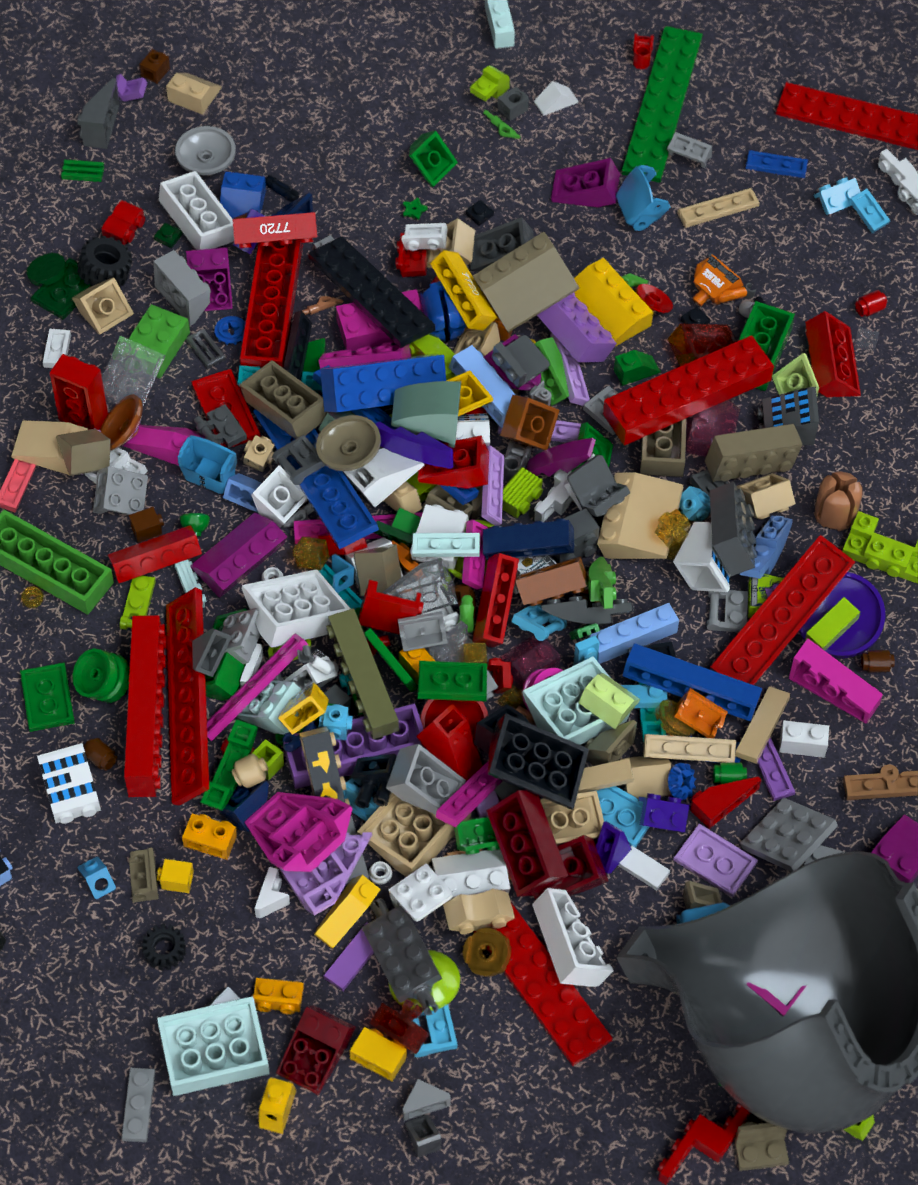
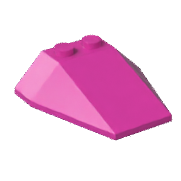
[245,792,352,872]

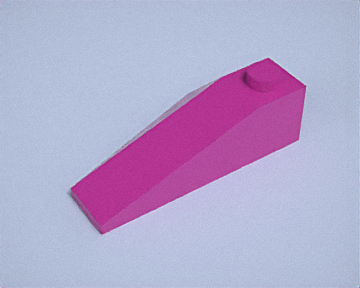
[122,425,204,466]

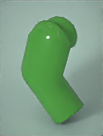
[621,274,649,287]

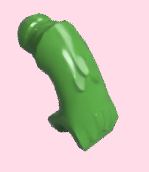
[458,595,474,633]

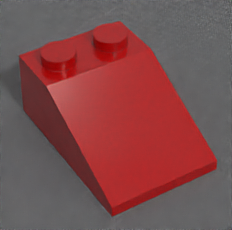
[418,435,489,489]

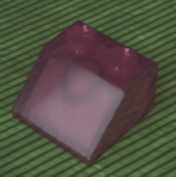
[498,635,561,689]

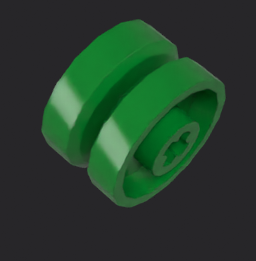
[72,648,130,703]

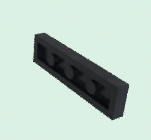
[283,310,312,381]

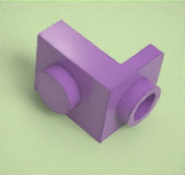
[116,74,147,101]

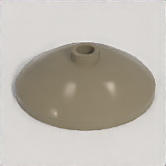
[316,415,381,471]

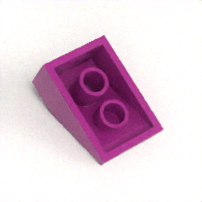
[551,158,620,207]
[871,814,918,883]

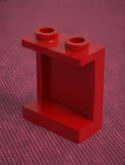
[358,580,424,635]

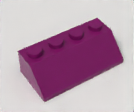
[190,512,287,598]

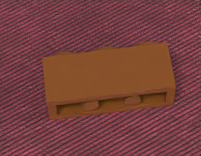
[515,556,588,606]

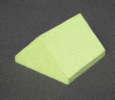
[772,353,819,395]

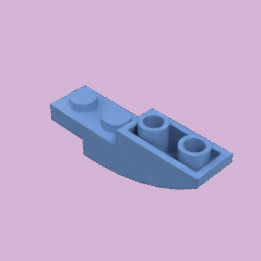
[740,515,792,579]

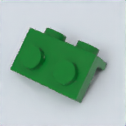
[454,816,500,855]

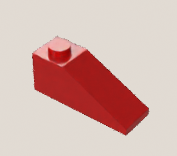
[690,777,761,829]

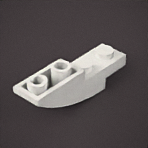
[878,149,918,215]
[534,469,573,522]

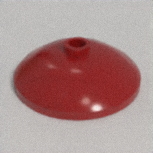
[421,699,488,747]

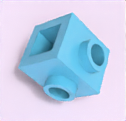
[679,486,711,522]
[319,704,353,740]

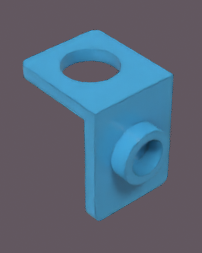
[332,554,354,593]
[77,857,116,899]

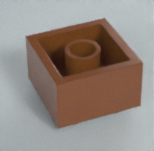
[500,395,560,450]

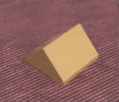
[620,756,672,799]

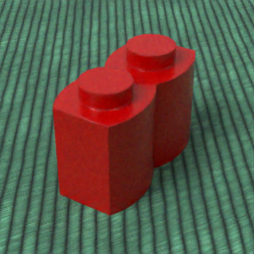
[101,200,145,245]

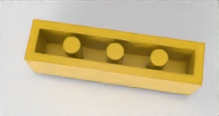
[430,250,497,331]

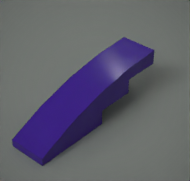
[375,421,453,469]

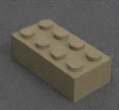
[240,360,327,439]
[640,419,686,477]
[705,424,803,482]

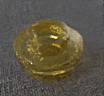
[21,586,44,608]

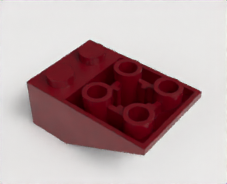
[276,1005,356,1095]

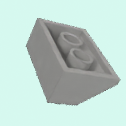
[153,250,211,326]

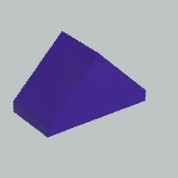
[596,821,632,874]

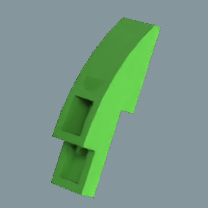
[588,557,616,609]

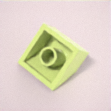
[578,673,640,729]

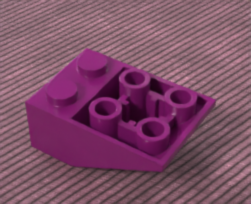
[186,248,233,311]

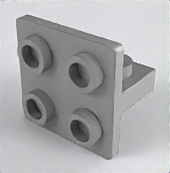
[222,608,260,664]

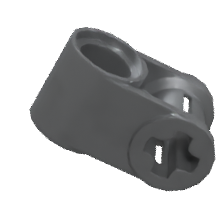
[503,441,532,482]

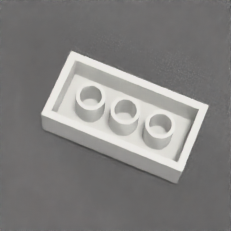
[159,171,234,250]

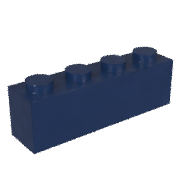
[483,518,574,560]

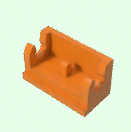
[674,688,728,738]

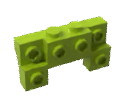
[842,511,918,584]

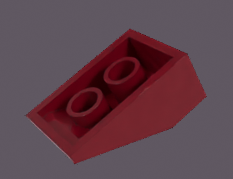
[534,835,609,901]

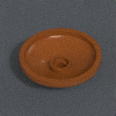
[100,394,143,451]

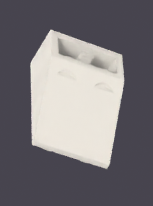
[343,448,424,507]

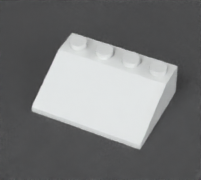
[242,569,350,648]

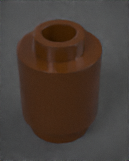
[861,650,895,673]
[84,738,117,771]

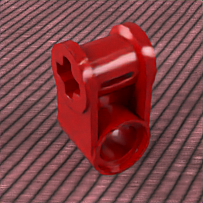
[633,33,654,69]

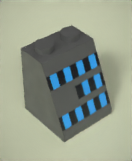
[757,387,819,445]

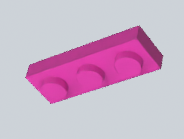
[462,520,488,590]

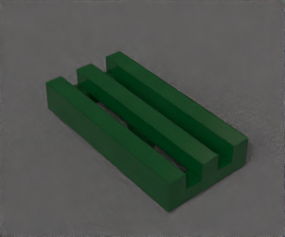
[373,521,413,549]

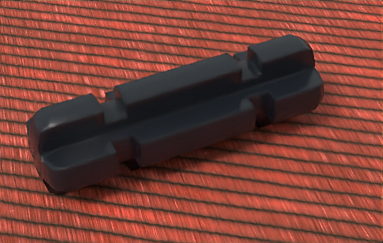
[265,175,299,202]

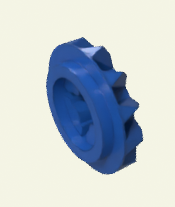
[214,316,246,346]
[668,763,696,800]

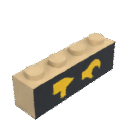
[299,727,350,805]

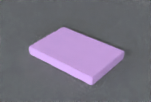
[674,824,758,898]

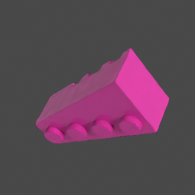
[789,638,883,724]

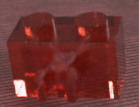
[369,999,429,1054]

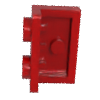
[395,233,428,277]

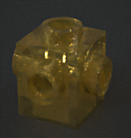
[655,509,691,548]
[293,536,330,570]

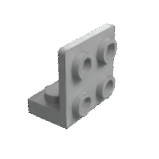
[93,466,148,515]

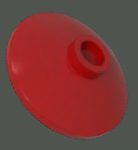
[636,284,673,313]

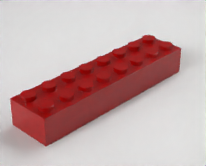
[240,239,303,369]
[603,335,774,446]
[124,615,167,797]

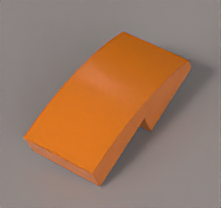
[392,541,425,581]

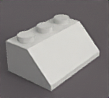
[432,849,510,903]

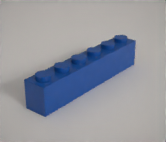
[622,643,762,722]

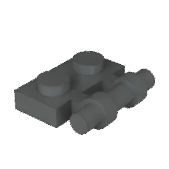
[194,404,247,448]

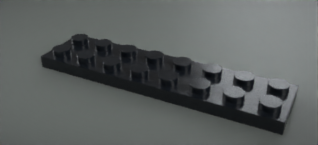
[308,236,436,348]

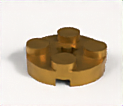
[463,928,511,977]

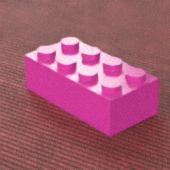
[336,289,423,352]

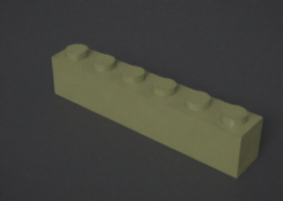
[326,608,399,739]

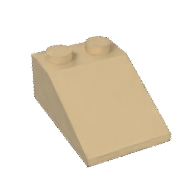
[11,421,88,476]
[540,791,604,846]

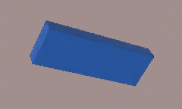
[746,150,808,178]

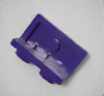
[638,793,689,832]

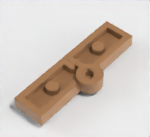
[843,764,918,800]

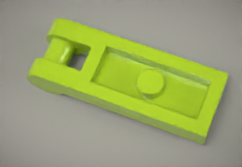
[120,576,156,630]

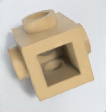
[243,435,275,472]

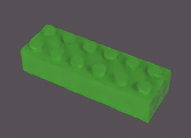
[0,510,114,615]

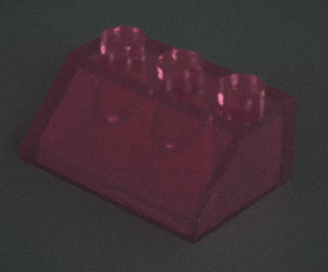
[686,400,740,457]

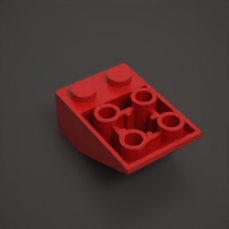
[416,704,483,783]

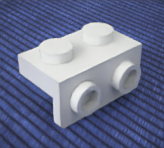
[401,223,448,251]

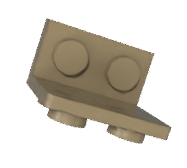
[734,1122,789,1171]

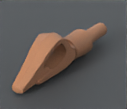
[302,296,343,315]

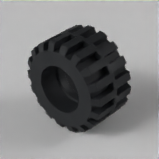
[77,236,132,287]

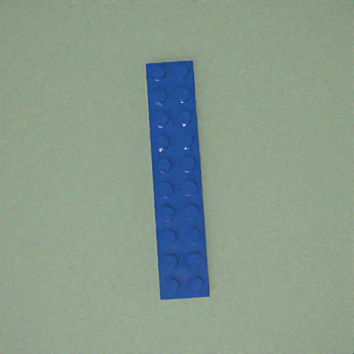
[253,409,379,549]

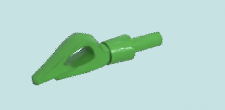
[483,110,521,139]

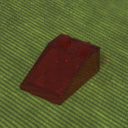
[667,324,736,366]

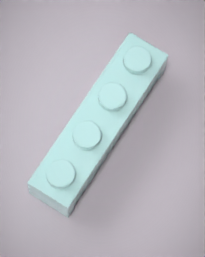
[175,559,207,608]

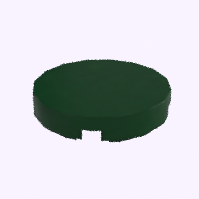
[26,253,68,286]

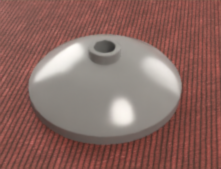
[175,126,236,175]

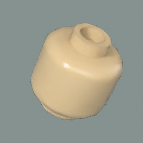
[232,754,268,788]

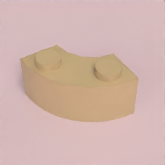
[443,888,515,934]

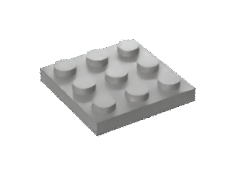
[740,797,838,872]

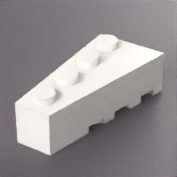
[532,888,614,987]

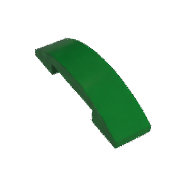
[201,719,258,811]

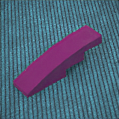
[526,438,596,477]

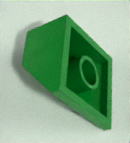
[409,131,458,187]

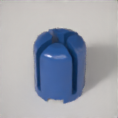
[419,281,466,342]

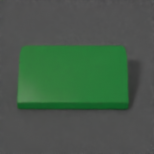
[303,338,326,372]

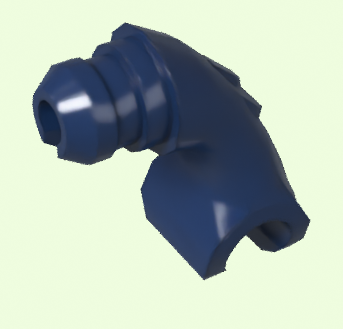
[283,720,318,752]

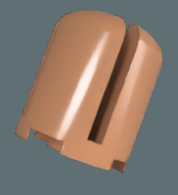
[814,471,863,531]

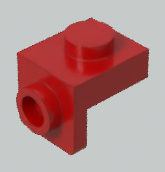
[486,658,513,693]

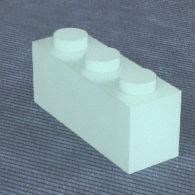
[485,0,515,48]

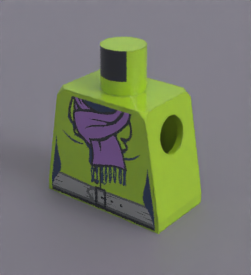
[748,574,784,618]

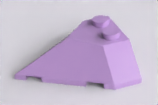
[279,832,372,915]

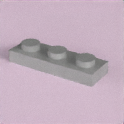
[122,1068,155,1142]

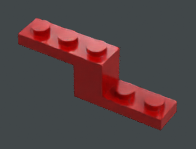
[658,1103,752,1185]

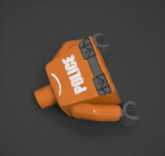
[692,253,757,307]

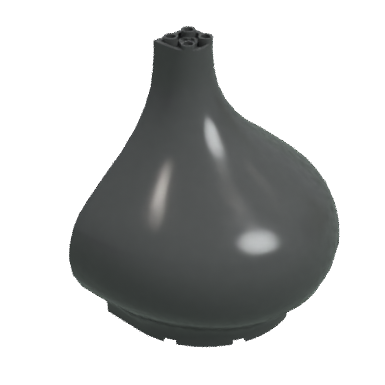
[616,851,918,1134]

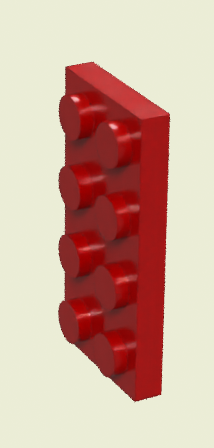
[191,369,260,448]

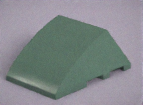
[391,380,461,448]

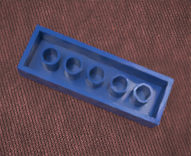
[320,354,446,412]

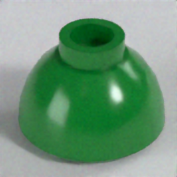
[180,513,210,537]

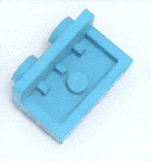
[814,177,861,215]

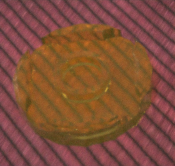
[655,700,696,737]

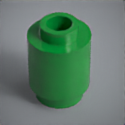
[713,762,747,785]

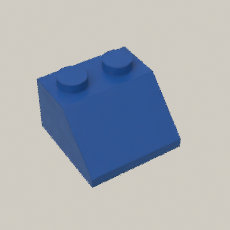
[220,171,266,219]

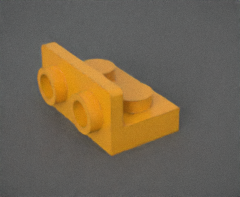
[252,978,304,1015]

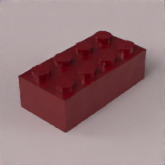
[486,790,568,897]

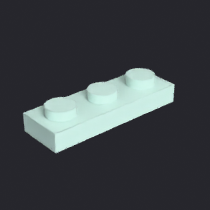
[412,533,480,557]

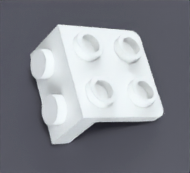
[388,863,453,921]

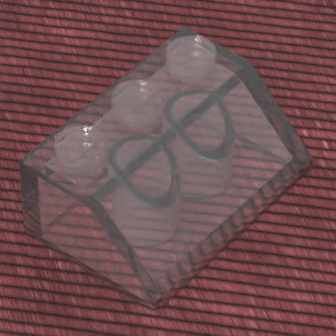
[102,336,166,406]

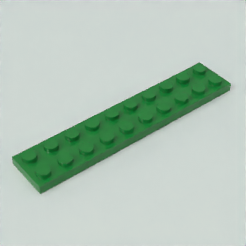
[622,26,703,183]

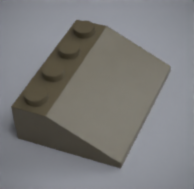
[473,232,580,333]

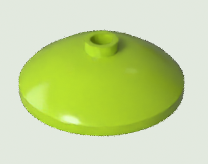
[388,950,460,1012]

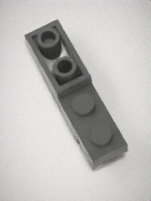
[542,596,635,625]

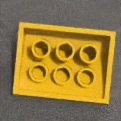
[574,258,653,347]

